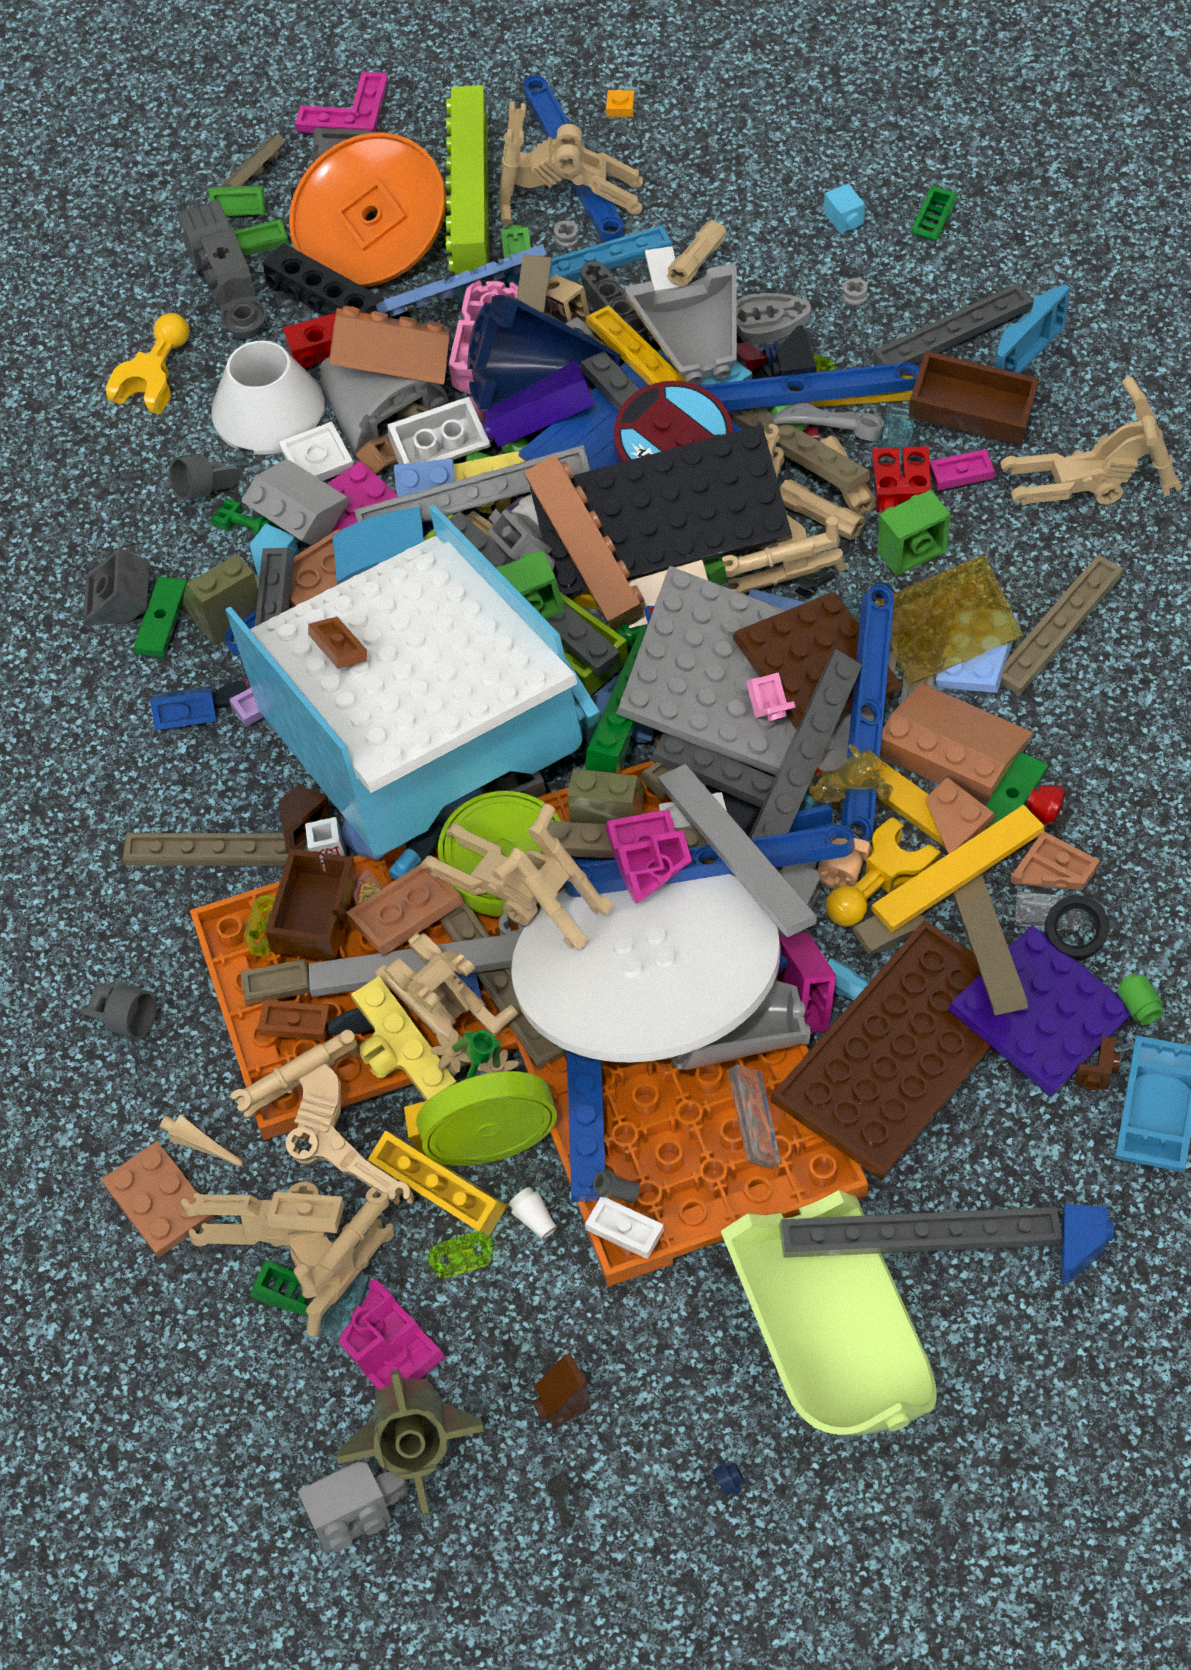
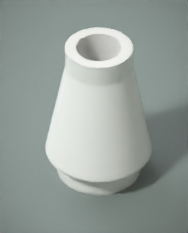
[509,1187,557,1240]

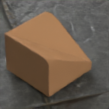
[356,436,398,475]

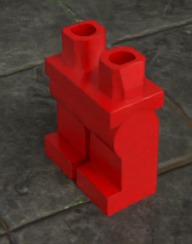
[871,446,931,514]

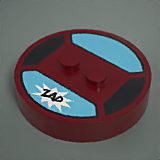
[614,381,733,463]

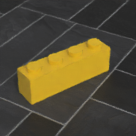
[368,1131,508,1235]

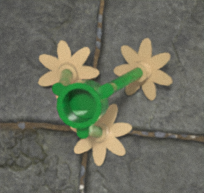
[430,1030,519,1079]

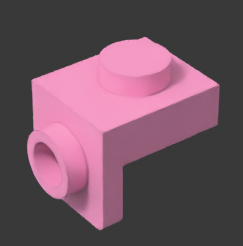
[746,672,796,721]

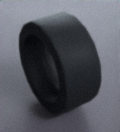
[1044,895,1109,960]

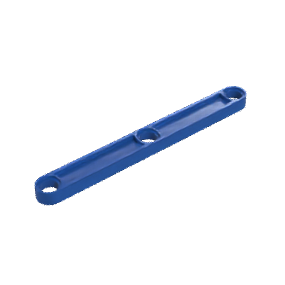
[523,75,624,242]
[698,362,920,411]
[840,584,894,841]
[564,825,855,897]

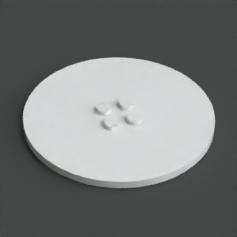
[511,874,781,1062]

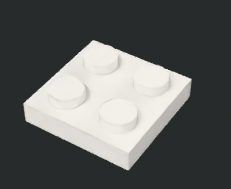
[279,422,354,481]

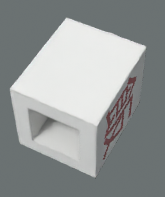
[305,817,347,867]

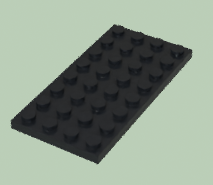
[530,424,792,598]

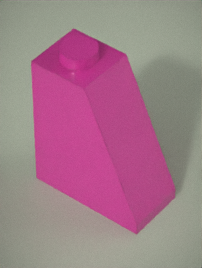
[778,932,836,1033]

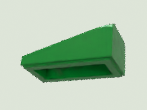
[910,185,957,242]
[250,1259,315,1317]

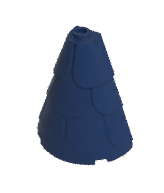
[467,295,621,409]

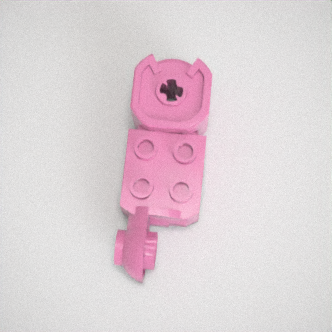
[449,280,518,424]

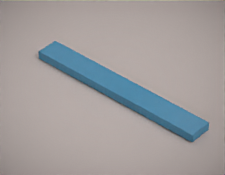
[455,225,672,308]

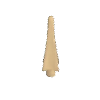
[160,1114,243,1167]

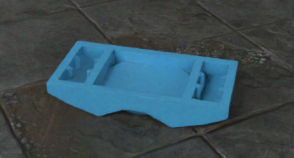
[996,284,1070,374]
[1115,1035,1191,1173]

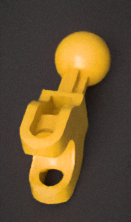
[106,313,190,414]
[826,817,942,927]

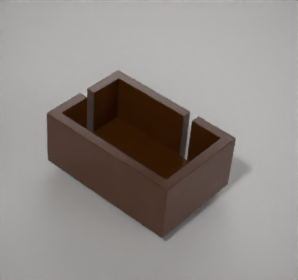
[265,849,358,960]

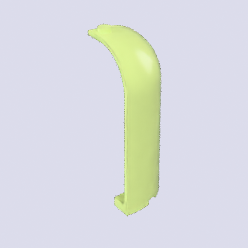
[721,1190,937,1435]

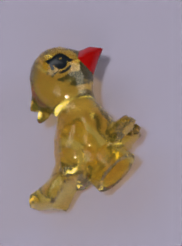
[809,744,893,804]

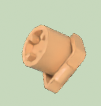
[817,838,871,889]

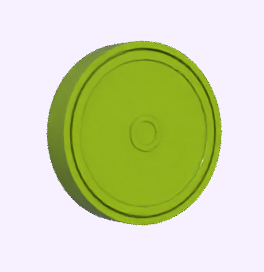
[438,791,562,916]
[416,1071,557,1166]

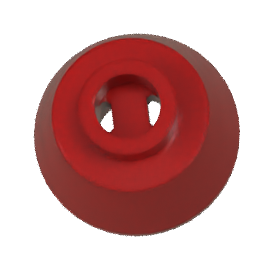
[1026,785,1066,827]

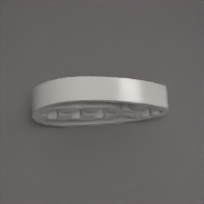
[737,293,811,344]

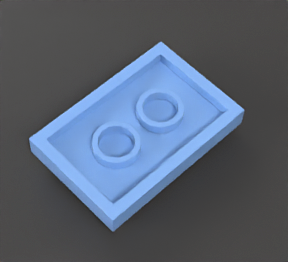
[936,609,1019,693]

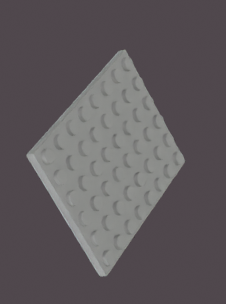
[616,566,899,801]

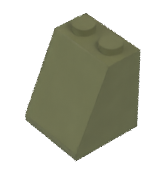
[182,553,258,646]
[567,769,646,824]

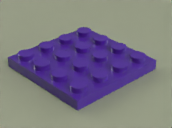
[948,925,1131,1097]

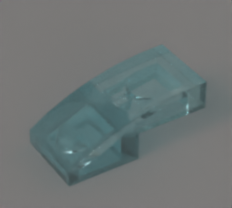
[320,1273,372,1340]

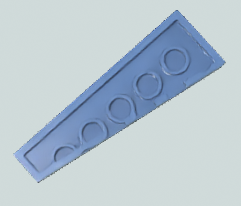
[376,244,547,317]

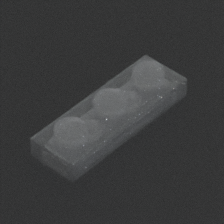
[728,1065,781,1169]

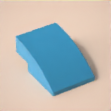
[333,507,424,585]

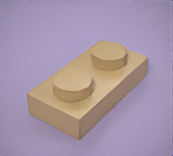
[266,1192,344,1233]

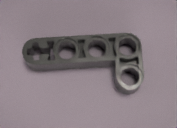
[581,261,650,345]

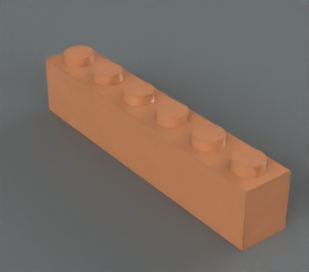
[524,454,645,630]

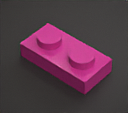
[930,449,995,491]

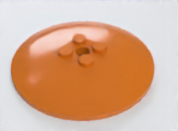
[289,133,446,287]

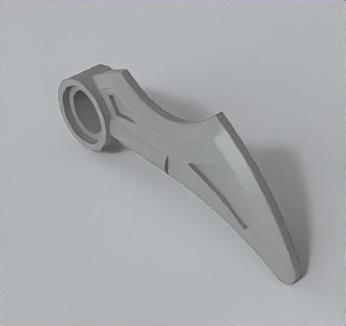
[772,402,884,441]

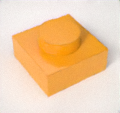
[606,90,635,117]

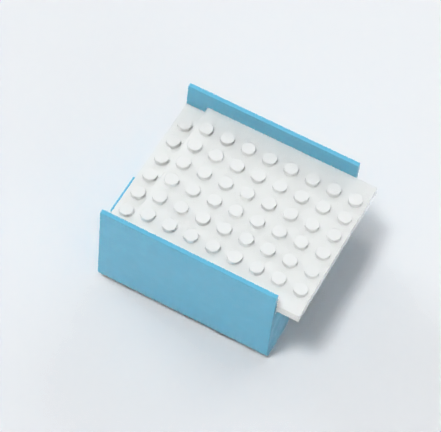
[225,505,582,855]

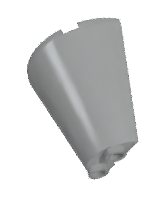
[624,263,737,385]
[320,358,449,458]
[671,980,810,1070]

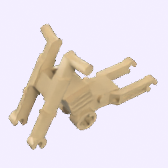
[499,101,643,226]
[1000,377,1182,505]
[722,423,846,595]
[420,804,613,950]
[374,933,519,1077]
[231,1030,414,1205]
[181,1182,394,1337]

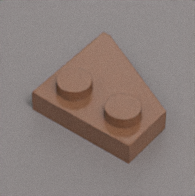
[925,778,995,855]
[1011,832,1100,891]

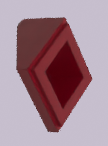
[737,342,768,372]

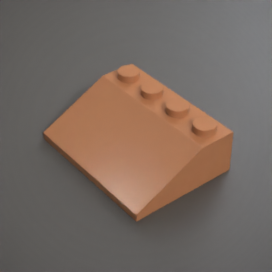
[329,306,449,385]
[880,683,1033,806]

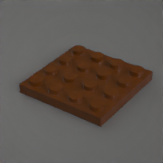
[733,591,903,730]

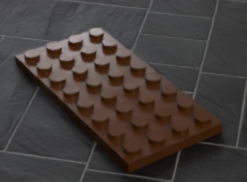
[770,920,992,1180]

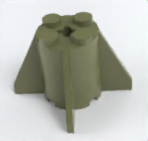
[337,1369,484,1514]

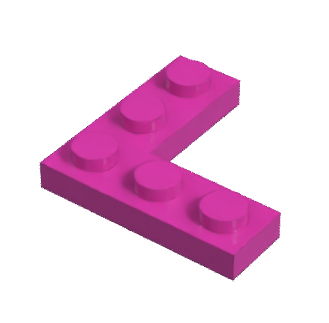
[295,72,389,133]

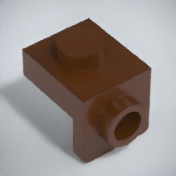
[1074,1037,1121,1091]

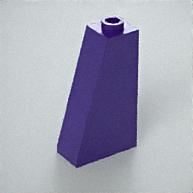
[482,360,595,448]

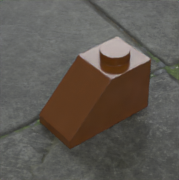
[278,785,330,854]
[532,1353,591,1429]

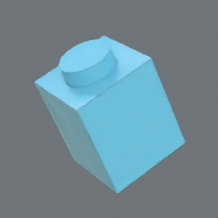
[824,183,865,234]

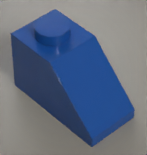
[1061,1204,1114,1284]

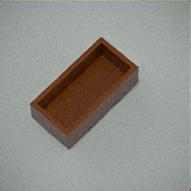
[908,351,1039,446]

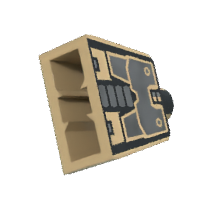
[544,275,590,323]

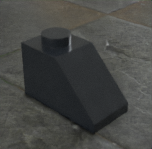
[771,325,817,390]

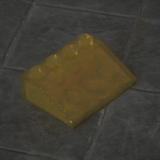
[874,554,1023,685]

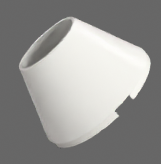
[211,341,325,455]

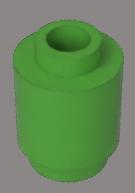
[1117,974,1164,1025]

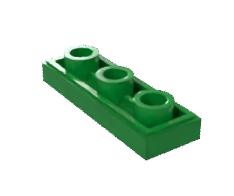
[133,576,187,658]
[983,752,1048,831]

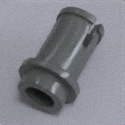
[593,1170,640,1203]

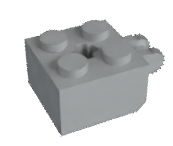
[297,1461,409,1553]

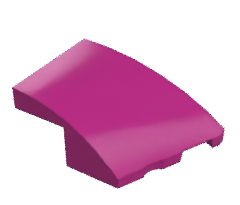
[605,809,692,904]
[338,1277,446,1391]

